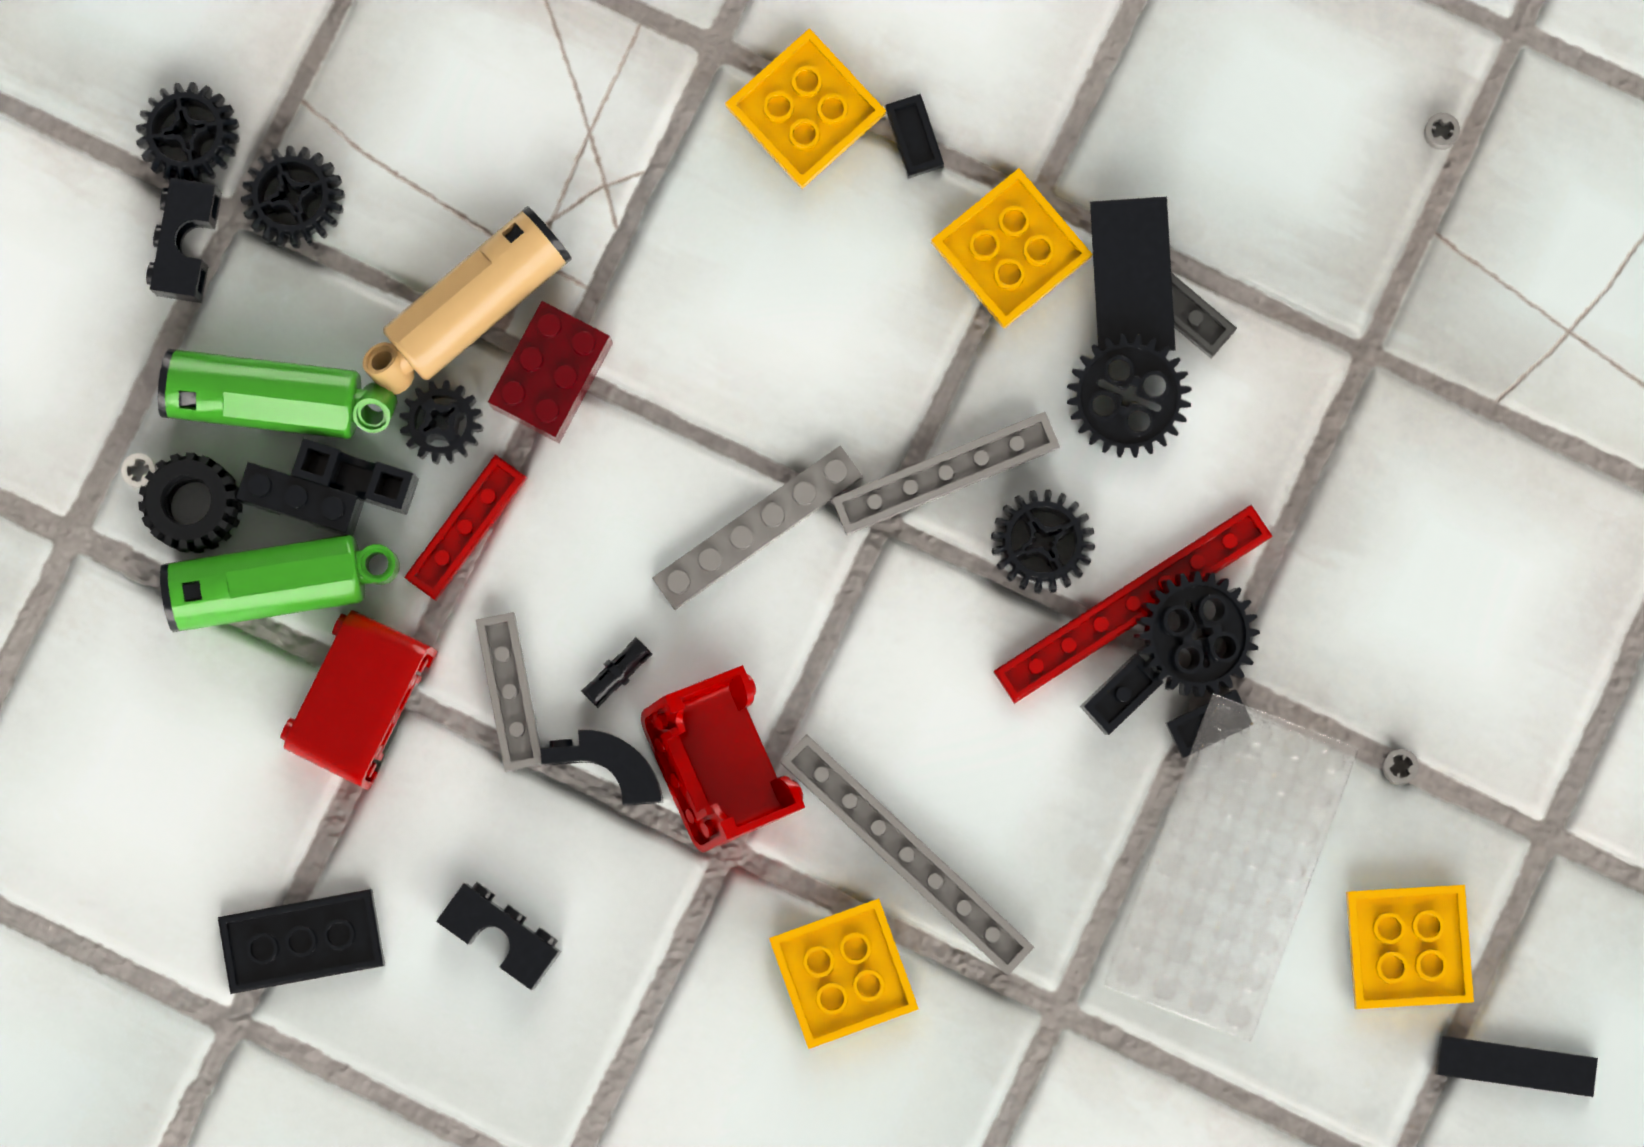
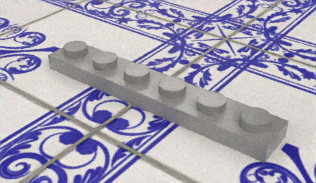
[832,412,1060,536]
[652,445,863,610]

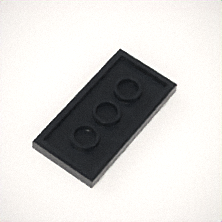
[1090,196,1176,352]
[218,889,385,994]

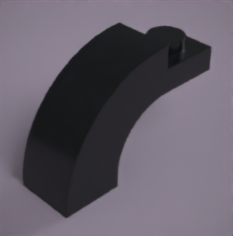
[540,730,664,806]

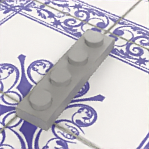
[476,612,542,772]

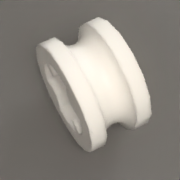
[121,453,158,489]

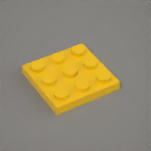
[725,28,886,189]
[931,168,1093,329]
[1346,885,1474,1009]
[769,898,919,1049]

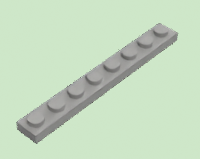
[780,734,1034,976]

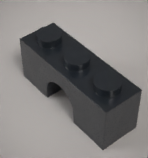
[146,178,222,303]
[291,438,419,515]
[236,462,364,535]
[436,882,562,990]

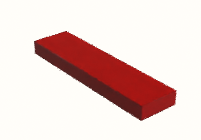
[404,454,527,601]

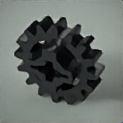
[399,380,484,464]

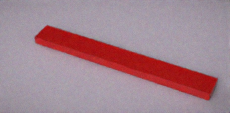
[993,504,1273,704]

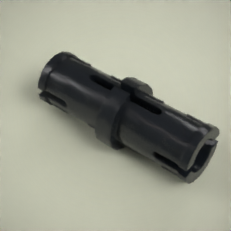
[581,637,653,708]

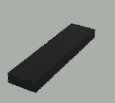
[1435,1035,1598,1097]

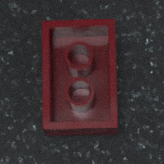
[488,301,613,444]

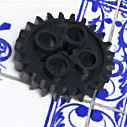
[1067,333,1192,458]
[1134,571,1260,697]

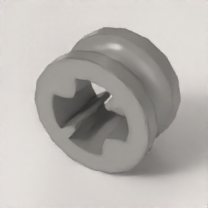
[1424,113,1460,150]
[1382,749,1419,785]

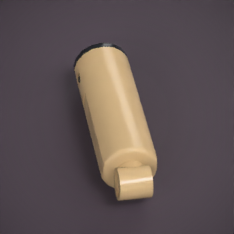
[363,206,572,395]

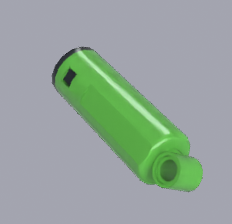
[157,349,398,439]
[160,534,400,632]

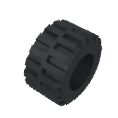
[138,452,243,553]

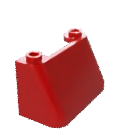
[280,610,438,790]
[641,665,805,852]

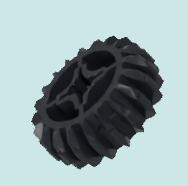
[136,82,240,183]
[241,146,345,249]
[991,490,1095,594]

